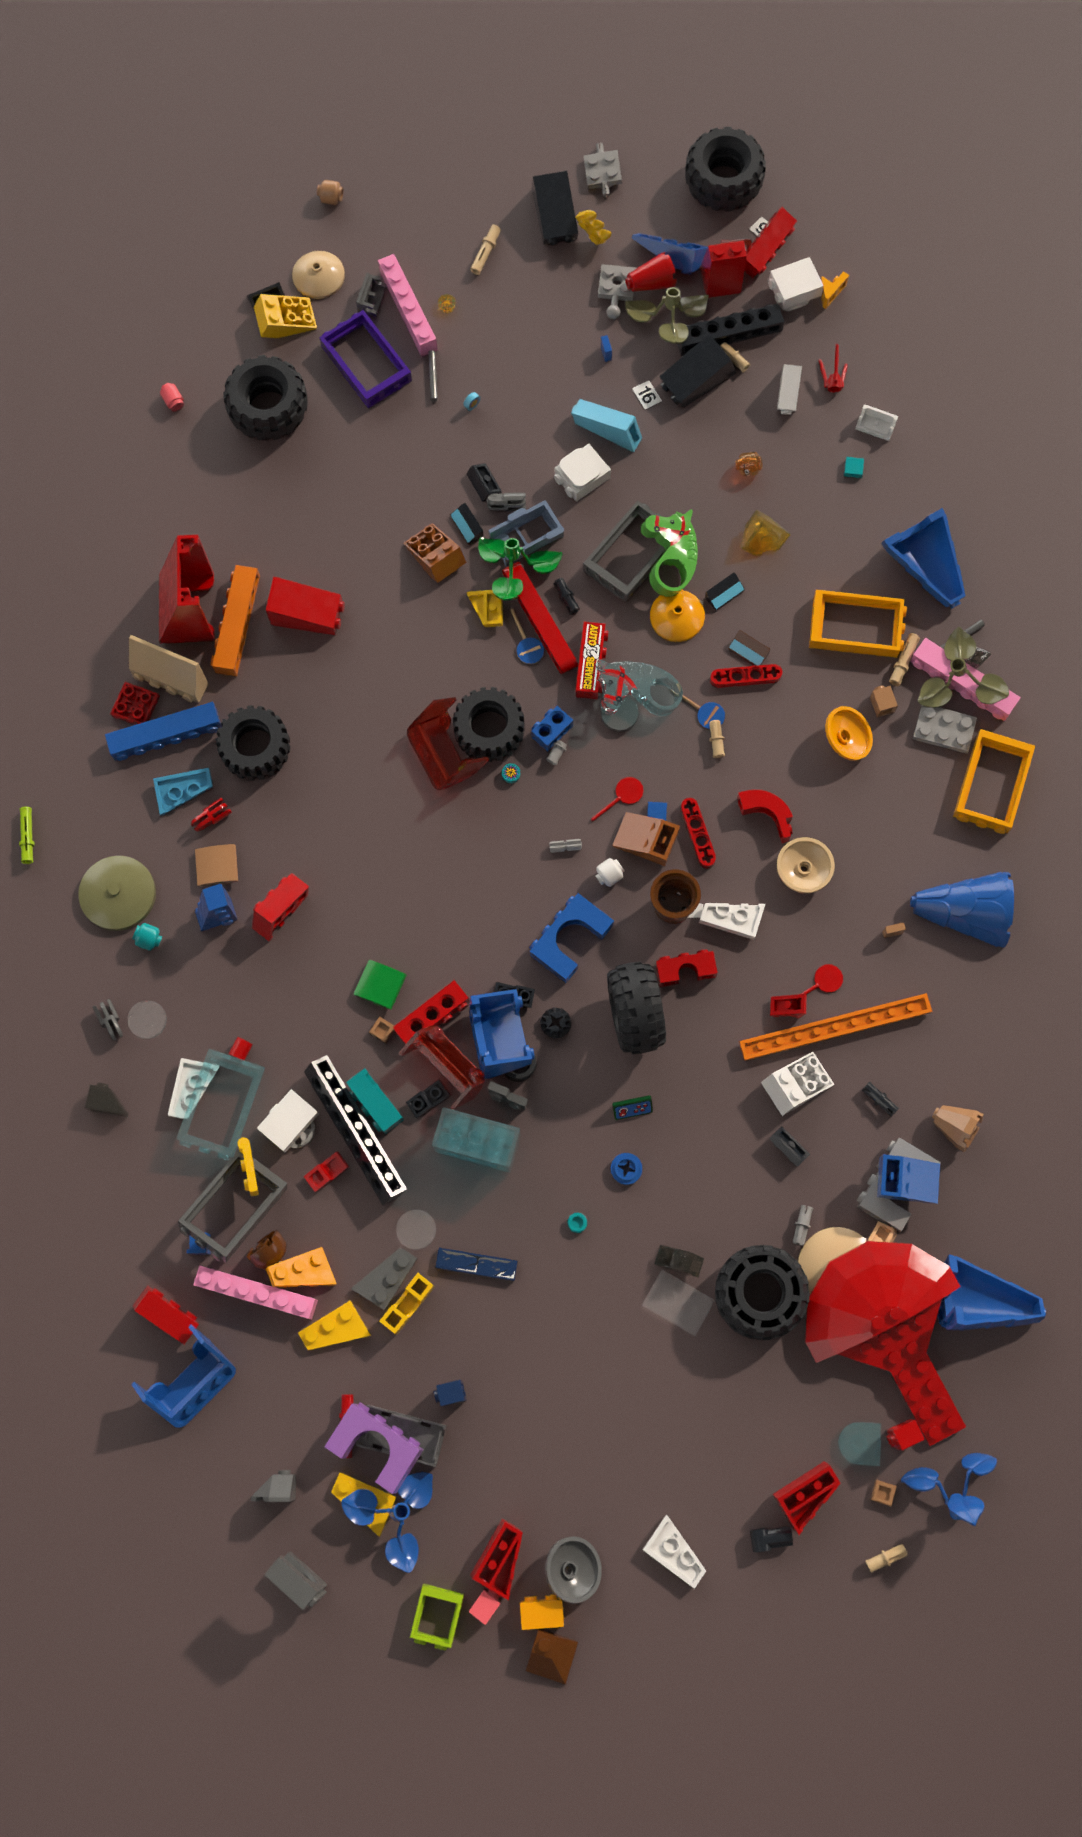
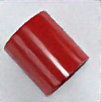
[228,1037,253,1062]

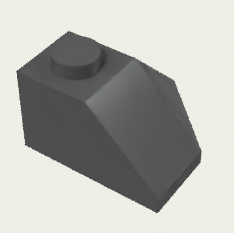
[251,1470,296,1502]

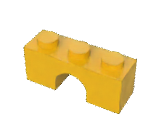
[380,1273,435,1335]

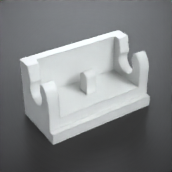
[855,404,898,441]

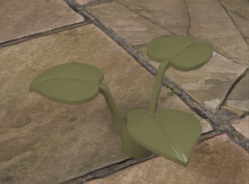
[625,287,708,344]
[918,627,1009,708]

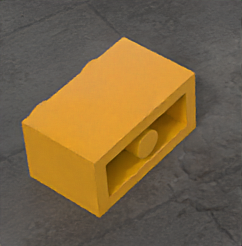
[520,1595,564,1630]

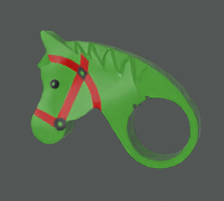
[641,509,698,597]

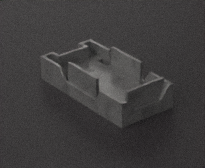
[356,1405,447,1467]

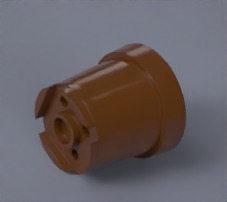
[650,869,701,924]

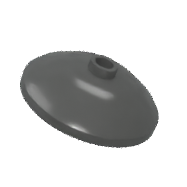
[545,1537,602,1603]

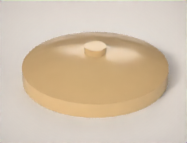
[798,1227,867,1293]

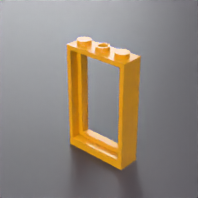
[809,590,907,658]
[953,729,1035,834]

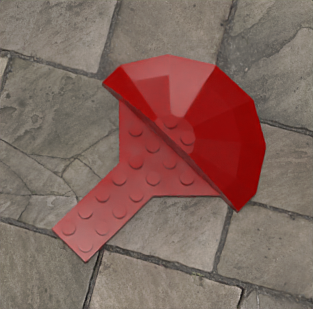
[805,1241,966,1446]

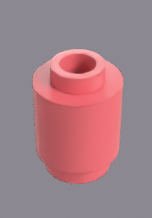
[160,383,184,411]

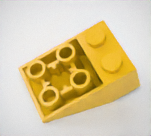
[254,294,317,338]

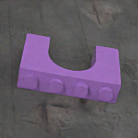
[325,1403,423,1494]

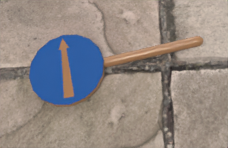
[671,688,725,729]

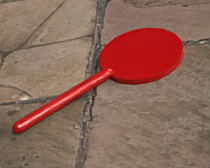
[591,777,644,821]
[801,964,843,995]

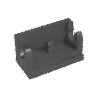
[356,272,386,316]

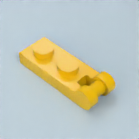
[237,1138,259,1196]

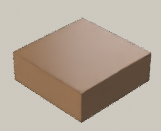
[882,923,906,938]
[369,1016,394,1044]
[870,1480,896,1507]

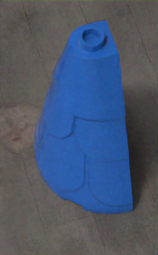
[881,508,965,609]
[910,872,1014,947]
[937,1255,1046,1331]

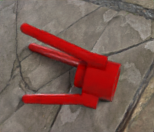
[819,344,848,393]

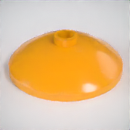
[650,590,705,642]
[825,706,873,761]

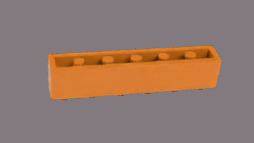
[211,565,260,676]

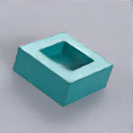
[844,457,864,478]

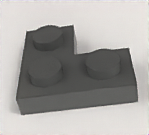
[488,1082,528,1110]

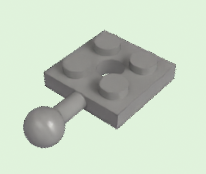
[598,264,636,320]

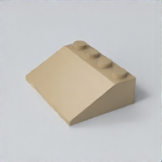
[129,635,208,703]

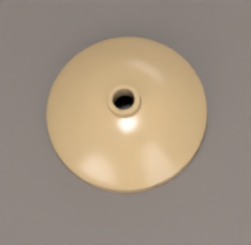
[292,251,345,299]
[777,837,835,893]

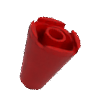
[625,252,677,292]

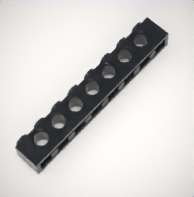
[304,1055,407,1205]

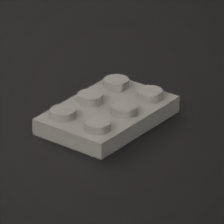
[913,705,977,754]

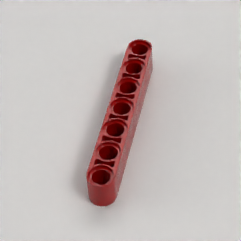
[502,562,578,675]

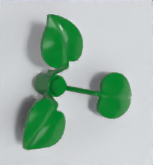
[478,537,563,600]

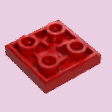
[110,682,160,725]

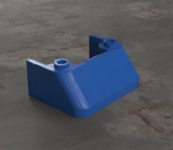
[131,1324,236,1428]

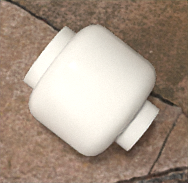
[595,858,625,887]

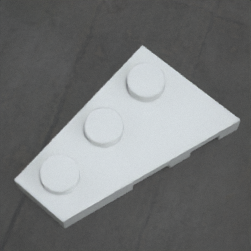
[699,903,765,940]

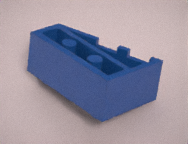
[195,884,238,931]

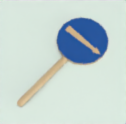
[510,608,544,664]

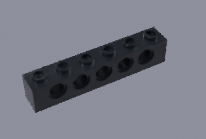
[677,304,784,356]

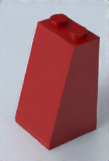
[701,240,747,298]
[266,576,345,636]

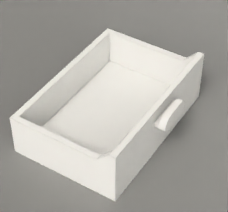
[257,1089,319,1152]

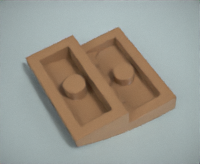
[195,844,238,887]

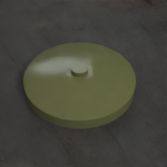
[78,856,156,931]

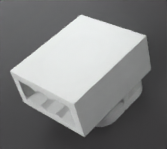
[768,257,824,311]
[554,444,611,502]

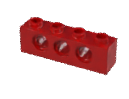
[393,980,470,1049]

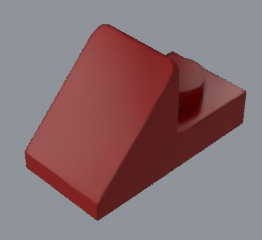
[770,994,807,1019]

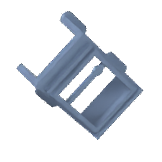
[488,500,564,567]

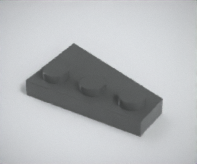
[351,1248,417,1310]

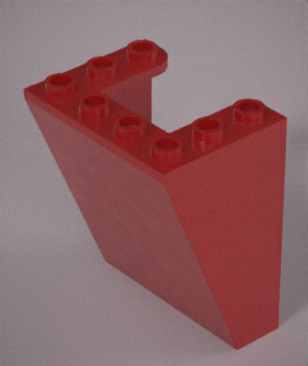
[159,534,215,644]

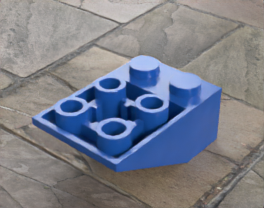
[877,1154,940,1204]

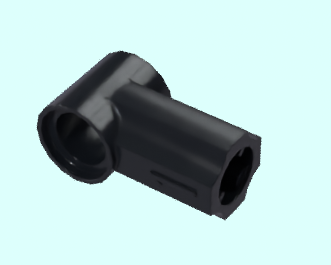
[750,1527,793,1552]

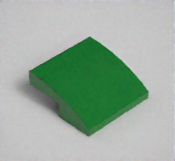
[354,960,407,1010]

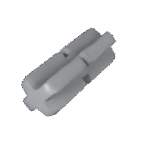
[549,839,582,853]

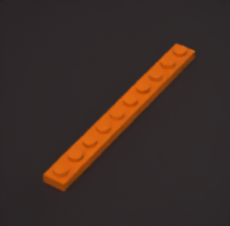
[739,993,933,1061]

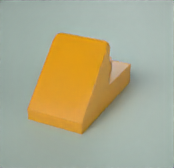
[821,271,849,309]

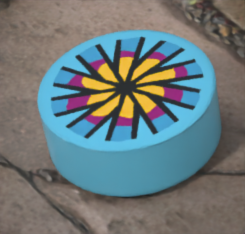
[464,392,481,411]

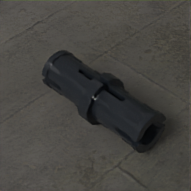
[553,578,580,615]
[861,1082,900,1117]

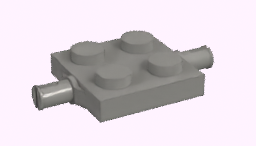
[584,143,622,198]

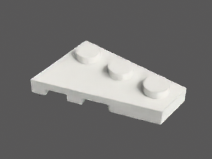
[168,1058,220,1120]
[643,1514,706,1589]

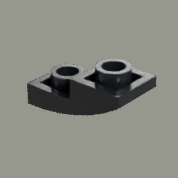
[493,982,535,1008]
[406,1079,451,1118]

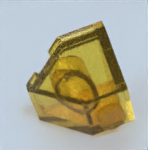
[741,509,791,556]

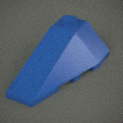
[632,233,707,274]

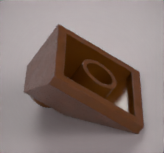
[525,1629,578,1685]

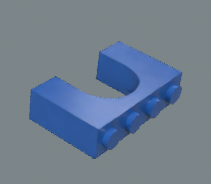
[529,893,614,983]

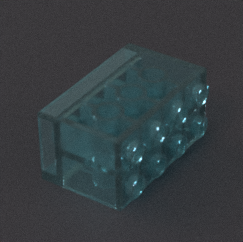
[432,1107,521,1173]

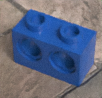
[531,706,573,752]

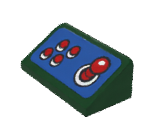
[612,1095,653,1120]

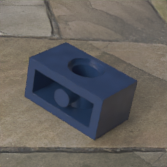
[434,1379,467,1406]

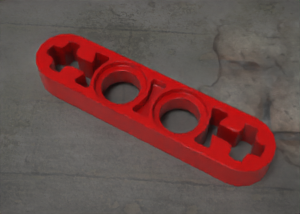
[710,664,783,688]
[681,798,716,868]

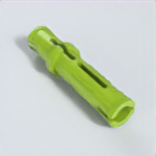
[19,807,35,864]

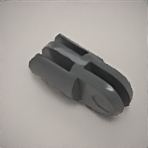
[486,492,526,511]
[92,999,123,1041]

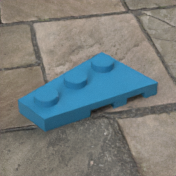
[153,768,213,816]

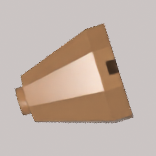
[932,1105,984,1152]

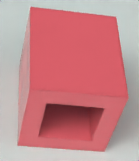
[469,1589,501,1625]

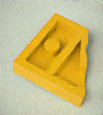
[467,590,503,627]

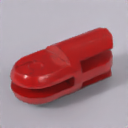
[191,797,232,832]

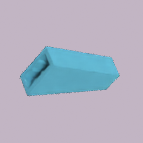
[571,399,642,452]

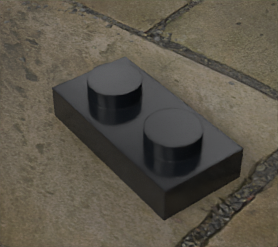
[769,1126,810,1167]

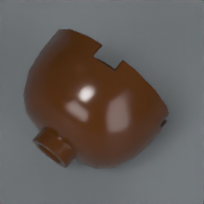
[246,1230,287,1269]

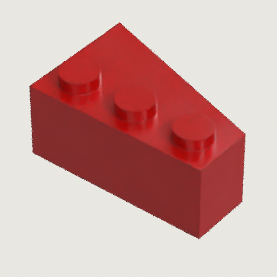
[252,873,309,942]
[133,1285,199,1345]
[773,1461,841,1535]
[470,1518,523,1601]

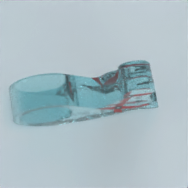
[595,659,683,716]

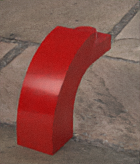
[737,790,793,843]

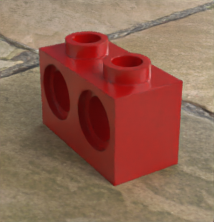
[886,1420,925,1450]

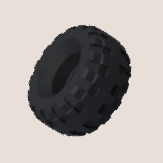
[685,126,766,212]
[223,355,308,441]
[607,962,666,1055]
[715,1245,810,1341]

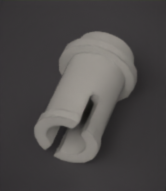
[546,740,567,765]

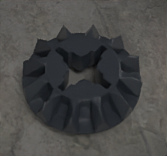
[540,1007,571,1038]

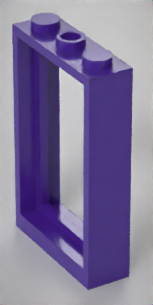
[319,310,412,409]

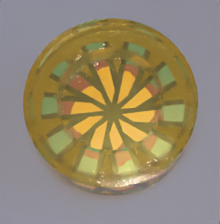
[438,294,456,313]

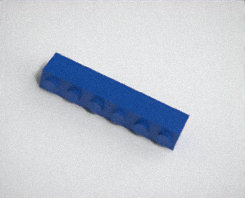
[105,702,222,761]

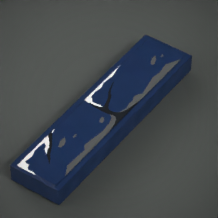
[435,1248,518,1281]

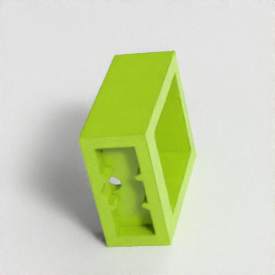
[410,1584,464,1650]

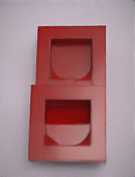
[303,1152,349,1192]

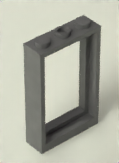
[583,500,665,602]
[178,1151,287,1263]

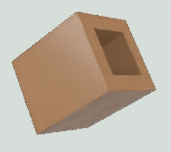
[870,686,898,717]

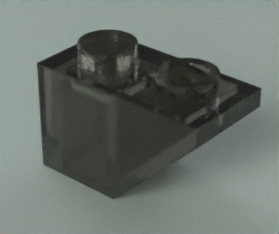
[654,1245,704,1277]

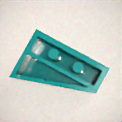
[346,1068,404,1134]

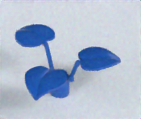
[901,1453,997,1526]
[341,1472,433,1573]

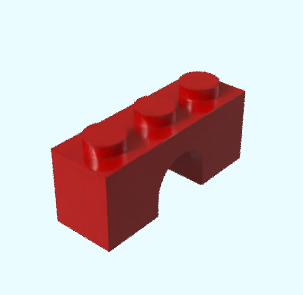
[655,949,718,987]

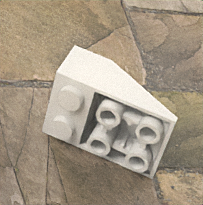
[761,1052,834,1116]

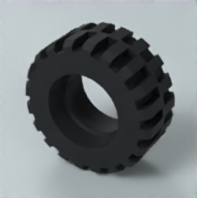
[453,687,525,762]
[216,705,291,781]

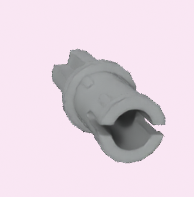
[793,1205,813,1246]

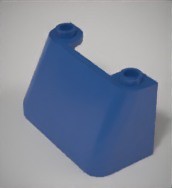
[469,989,535,1080]

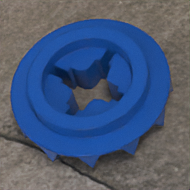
[611,1153,642,1185]

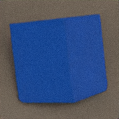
[187,1233,211,1255]

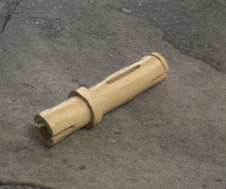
[471,225,501,275]
[889,633,920,686]

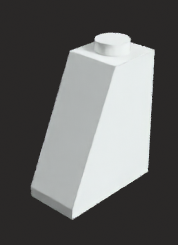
[777,364,802,415]

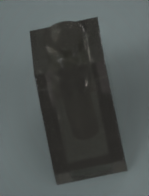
[85,1083,129,1117]

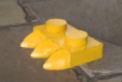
[575,210,611,245]

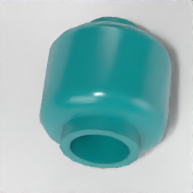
[132,923,162,951]

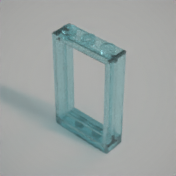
[176,1049,265,1160]

